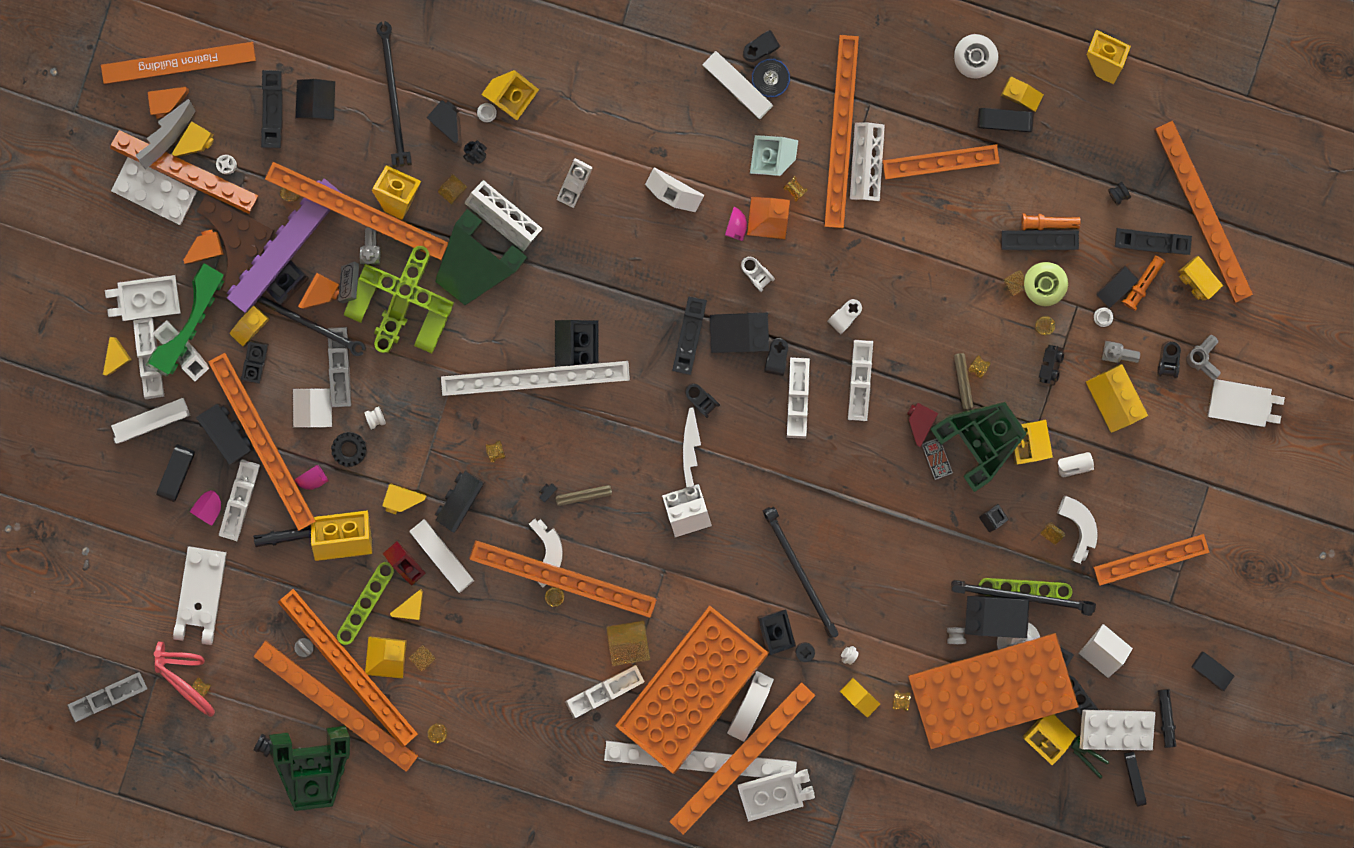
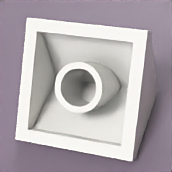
[293,389,332,427]
[1079,624,1133,678]

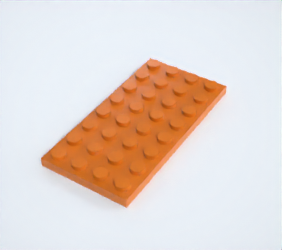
[615,606,769,774]
[908,633,1078,749]

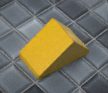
[103,337,132,375]
[390,589,423,620]
[840,678,880,718]

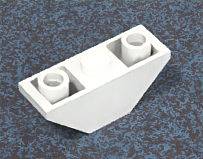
[556,159,593,208]
[645,167,704,212]

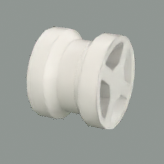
[216,155,237,175]
[364,407,386,430]

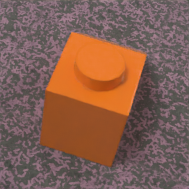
[148,87,189,119]
[183,230,224,265]

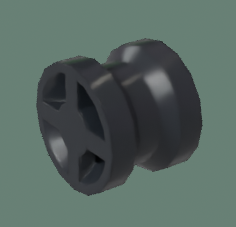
[1108,182,1131,206]
[795,642,815,662]
[253,734,270,757]

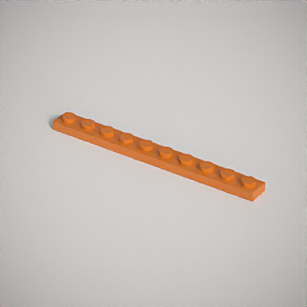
[824,35,859,228]
[1154,121,1253,303]
[265,162,449,260]
[208,353,316,531]
[469,540,657,618]
[278,589,418,748]
[253,641,418,772]
[669,682,815,835]

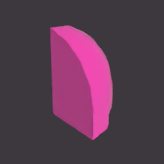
[725,207,747,241]
[294,465,329,490]
[190,490,221,526]

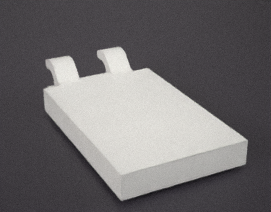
[105,275,181,321]
[1207,379,1285,427]
[738,769,815,822]

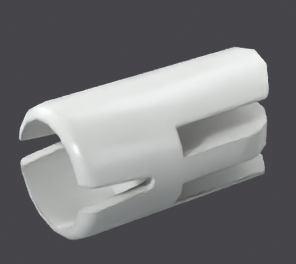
[1058,452,1094,477]

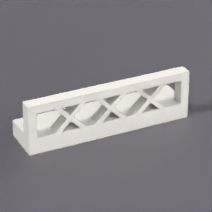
[850,122,885,201]
[465,180,542,252]
[111,398,191,444]

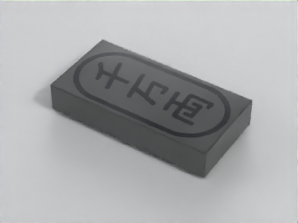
[338,262,359,303]

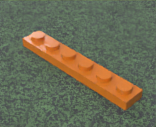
[882,144,1000,180]
[1093,534,1210,586]

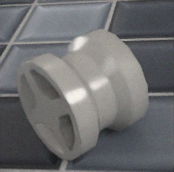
[947,627,966,644]

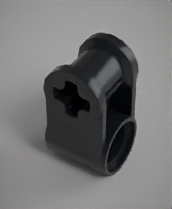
[743,30,781,62]
[764,338,788,376]
[1157,341,1181,379]
[685,383,720,418]

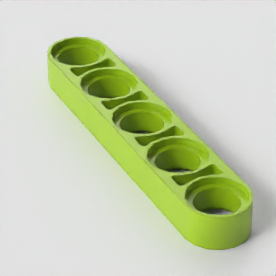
[337,562,395,645]
[978,578,1072,599]

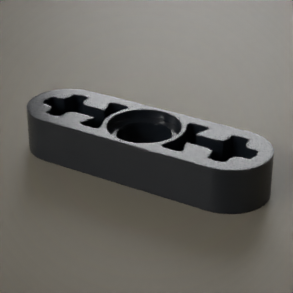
[1124,751,1147,807]

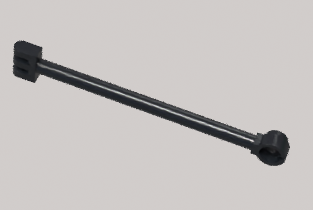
[376,21,412,167]
[257,296,366,356]
[762,507,838,638]
[951,580,1096,616]

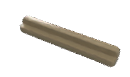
[954,353,973,410]
[555,485,612,506]

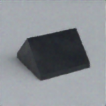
[295,79,336,120]
[266,260,309,305]
[758,609,796,656]

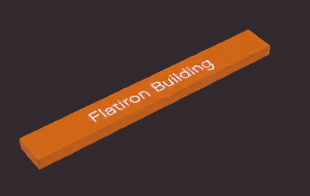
[101,42,256,84]

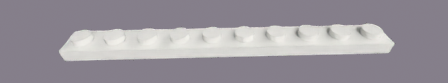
[441,361,630,396]
[604,741,797,778]

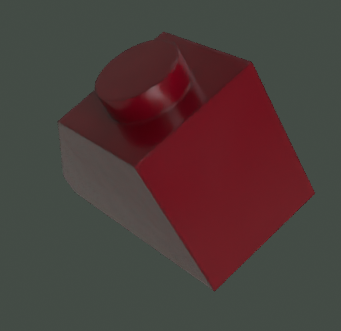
[907,403,938,447]
[382,541,426,586]

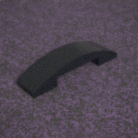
[261,70,283,148]
[1114,228,1192,255]
[672,296,707,375]

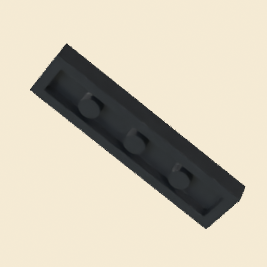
[1001,231,1079,250]

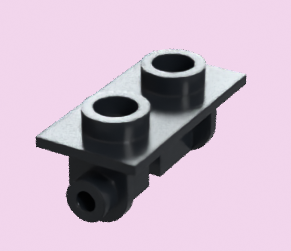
[1038,345,1064,386]

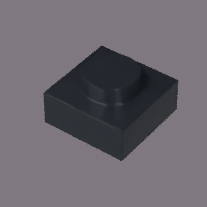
[539,483,558,503]

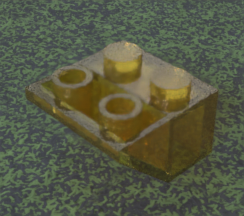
[606,621,650,666]

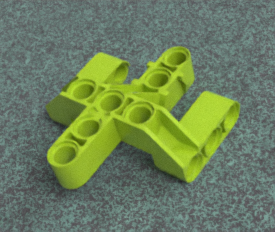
[344,246,454,354]

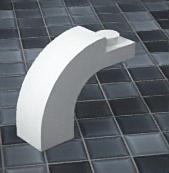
[153,320,209,381]
[1057,496,1097,564]
[529,519,563,587]
[727,671,774,742]

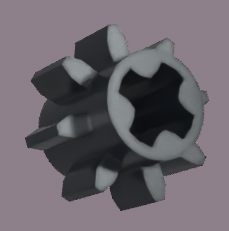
[463,140,487,165]

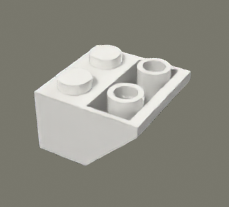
[662,484,712,537]

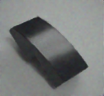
[1096,266,1138,308]
[241,340,269,384]
[1191,652,1234,691]

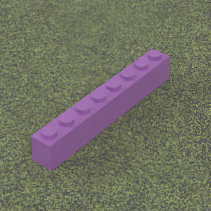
[227,179,342,314]

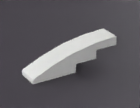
[703,51,773,119]
[133,317,164,399]
[848,340,873,421]
[787,358,810,438]
[683,407,701,487]
[219,459,260,541]
[410,519,474,593]
[565,665,645,718]

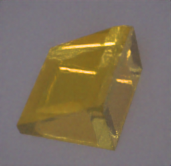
[438,175,467,204]
[1041,522,1065,544]

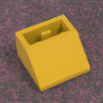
[1178,256,1223,301]
[1013,420,1053,465]
[1022,714,1076,765]

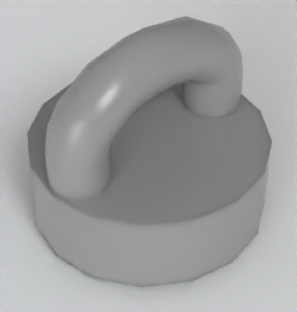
[294,638,314,657]

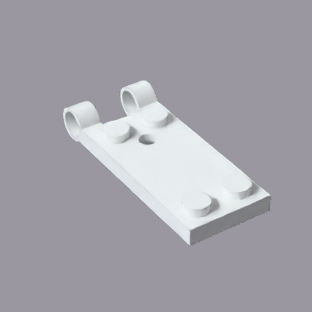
[173,547,227,645]

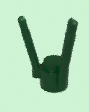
[1071,735,1109,779]

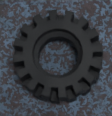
[331,432,367,467]

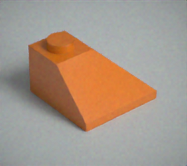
[747,197,790,239]
[298,273,339,309]

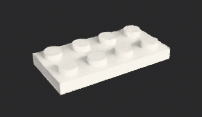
[111,157,198,225]
[1080,710,1155,750]

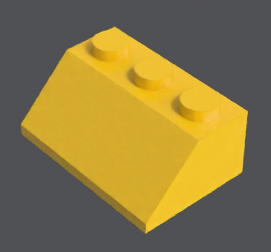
[1085,364,1148,433]
[311,510,372,561]

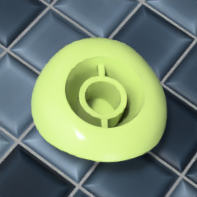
[1024,262,1068,306]

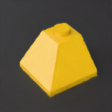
[1086,30,1131,84]
[481,70,539,120]
[372,165,421,220]
[365,637,407,678]

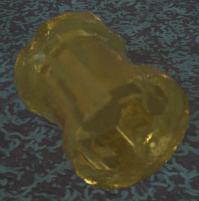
[783,176,808,202]

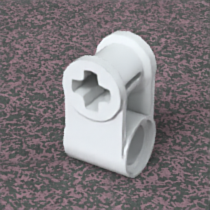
[741,257,775,292]
[827,299,862,334]

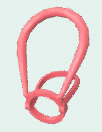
[154,641,215,717]

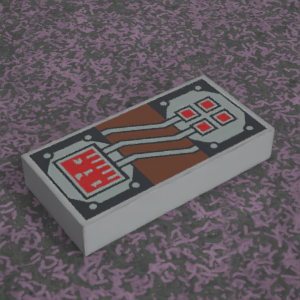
[922,438,953,480]

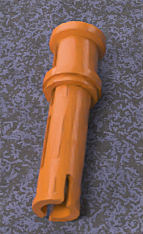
[1021,213,1081,231]
[1121,255,1165,311]

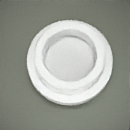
[477,103,497,122]
[1094,308,1113,327]
[841,646,858,665]

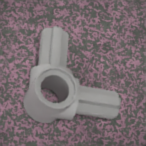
[360,227,381,265]
[1186,335,1221,380]
[1101,341,1140,363]

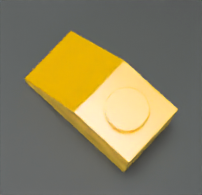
[1001,77,1044,112]
[172,121,214,157]
[229,305,270,347]
[382,484,427,514]

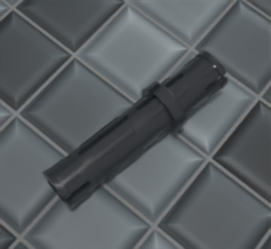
[253,526,311,547]
[1158,689,1177,748]

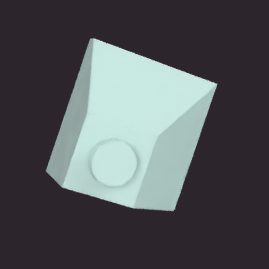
[750,135,798,176]

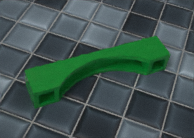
[146,264,224,376]

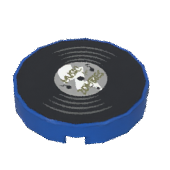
[752,59,790,97]

